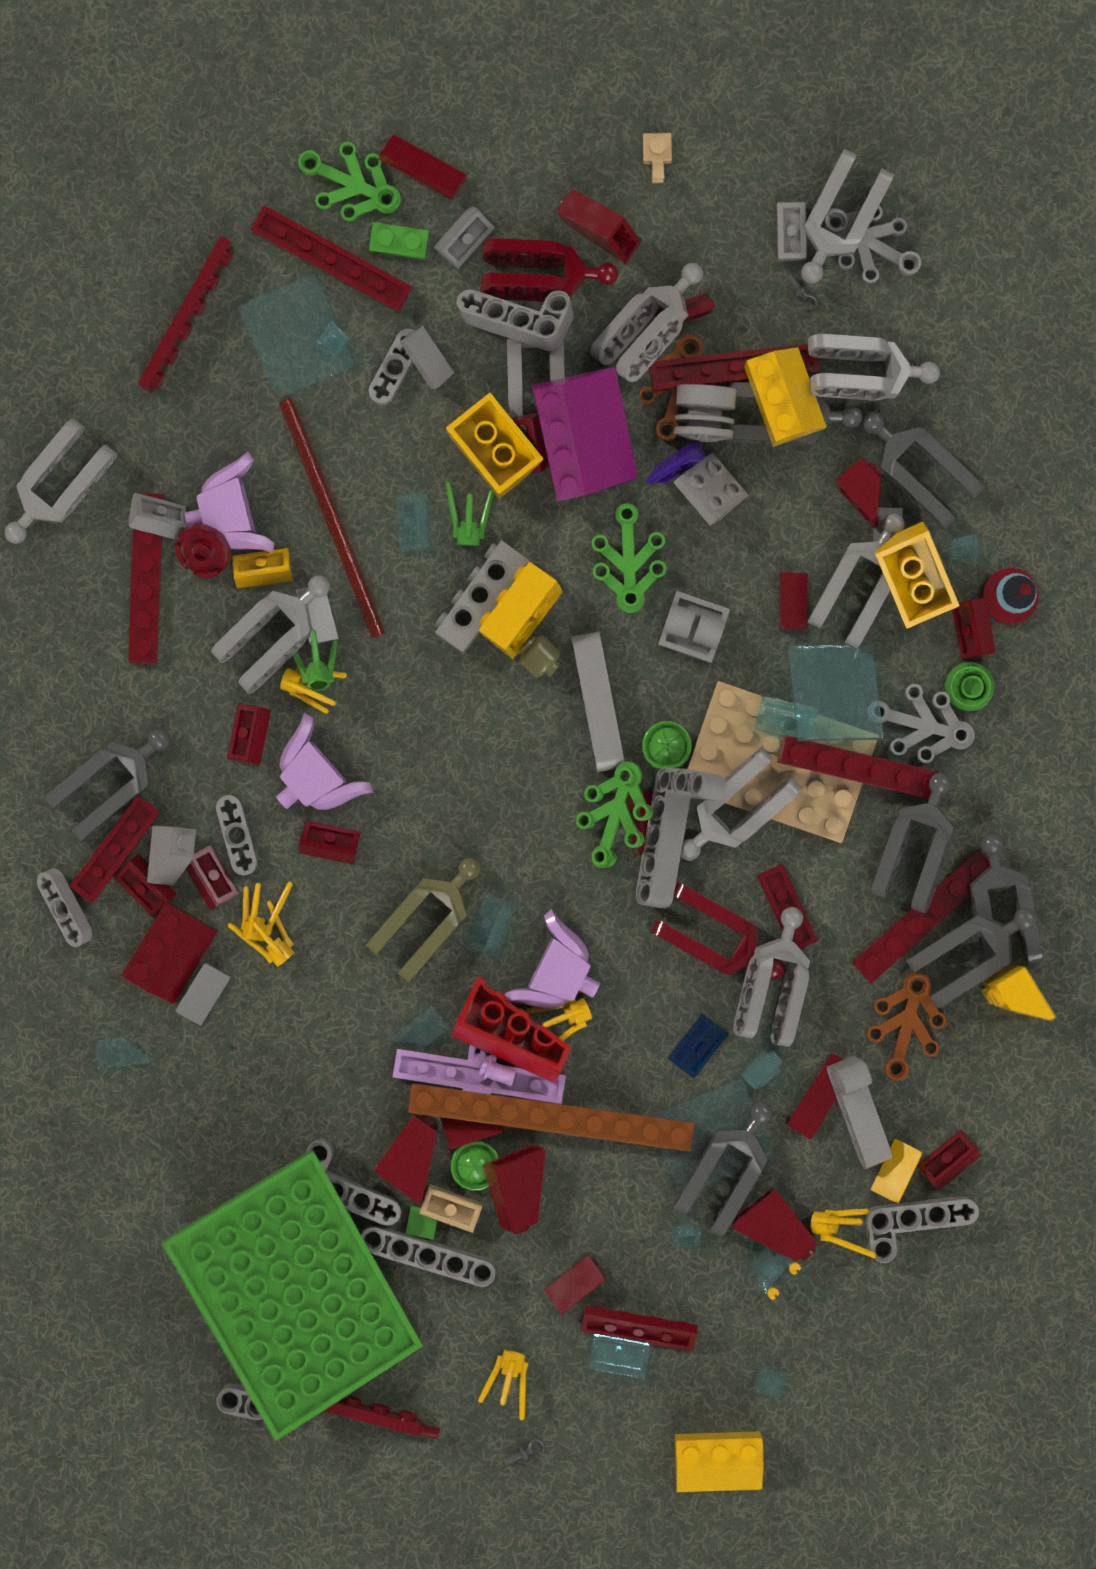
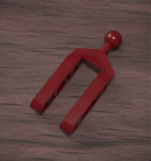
[480,238,619,302]
[650,882,785,980]

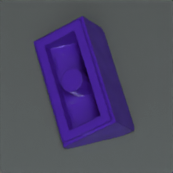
[646,440,705,484]

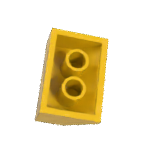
[744,347,827,447]
[446,393,544,499]
[874,522,959,629]
[478,561,563,659]
[982,965,1055,1020]
[675,1431,763,1492]

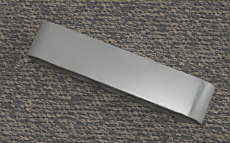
[571,631,625,772]
[361,1224,496,1287]

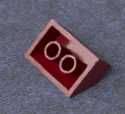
[121,902,218,1004]

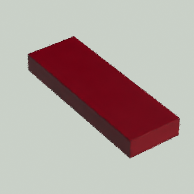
[379,134,467,200]
[756,864,818,949]
[786,1052,843,1140]

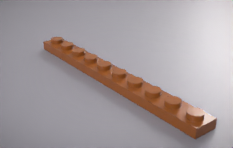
[408,1083,695,1152]

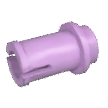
[478,1058,516,1086]

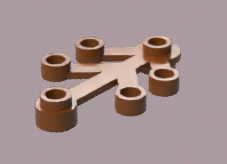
[639,334,717,441]
[866,972,946,1081]

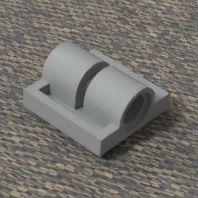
[673,452,749,526]
[658,591,730,663]

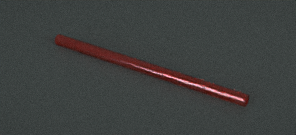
[279,398,385,639]

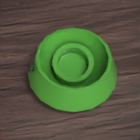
[945,662,995,712]
[642,721,691,769]
[451,1141,499,1191]

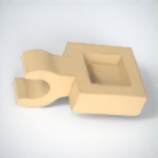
[643,133,672,184]

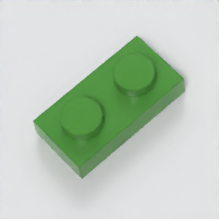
[369,222,429,260]

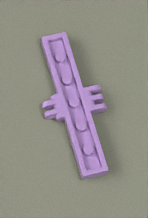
[393,1045,566,1104]

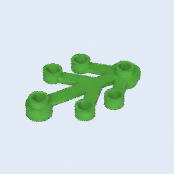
[298,142,401,222]
[591,503,666,613]
[576,762,653,868]

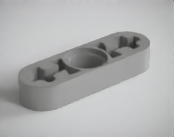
[369,329,415,405]
[216,795,258,875]
[37,868,92,947]

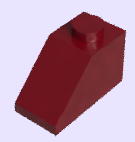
[836,458,882,529]

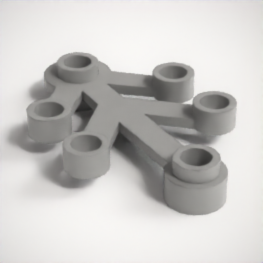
[821,206,921,284]
[866,684,975,763]

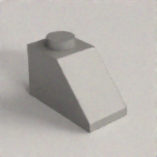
[147,826,196,885]

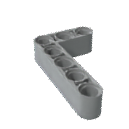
[636,767,726,909]

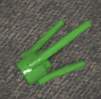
[446,481,494,546]
[293,630,337,691]

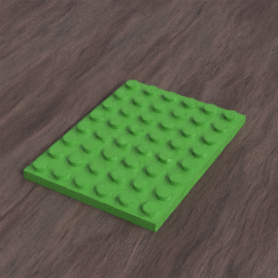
[161,1150,423,1441]

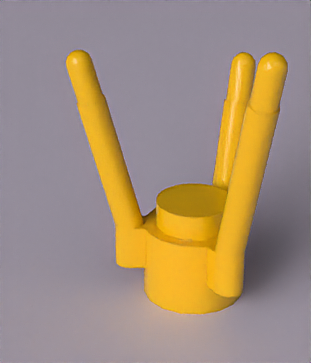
[280,667,347,714]
[241,881,293,942]
[228,901,295,967]
[526,998,592,1041]
[811,1209,876,1258]
[478,1350,528,1421]

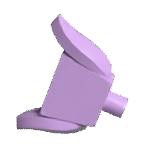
[185,451,274,553]
[276,713,373,810]
[505,909,600,1009]

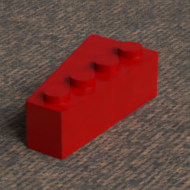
[451,976,572,1083]

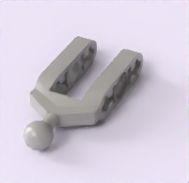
[801,148,894,284]
[591,263,703,382]
[507,301,564,418]
[807,334,940,400]
[4,418,118,544]
[807,513,905,649]
[211,575,330,694]
[681,746,802,861]
[733,907,810,1047]

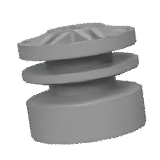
[674,384,736,442]

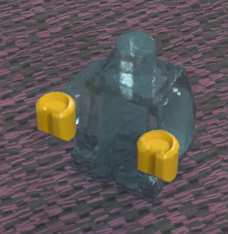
[749,1247,801,1300]

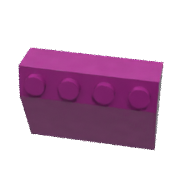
[532,367,638,501]

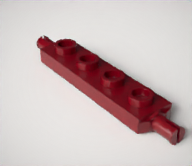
[323,1396,440,1440]

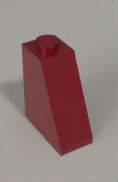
[556,188,641,265]
[373,1113,438,1204]
[483,1145,546,1234]
[731,1187,818,1262]

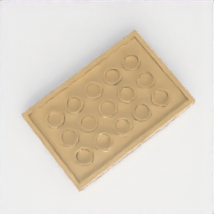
[687,681,879,843]

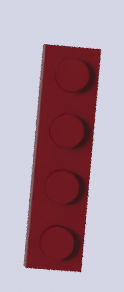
[69,795,162,903]
[580,1305,698,1351]

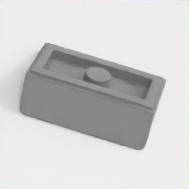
[433,206,495,269]
[400,326,454,389]
[129,493,187,540]
[296,587,339,646]
[175,963,231,1026]

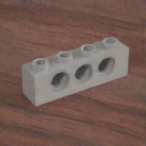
[434,540,529,654]

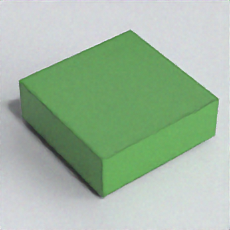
[406,1205,438,1240]

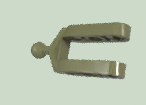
[365,858,481,983]

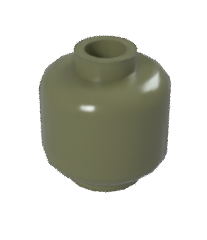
[518,636,560,678]

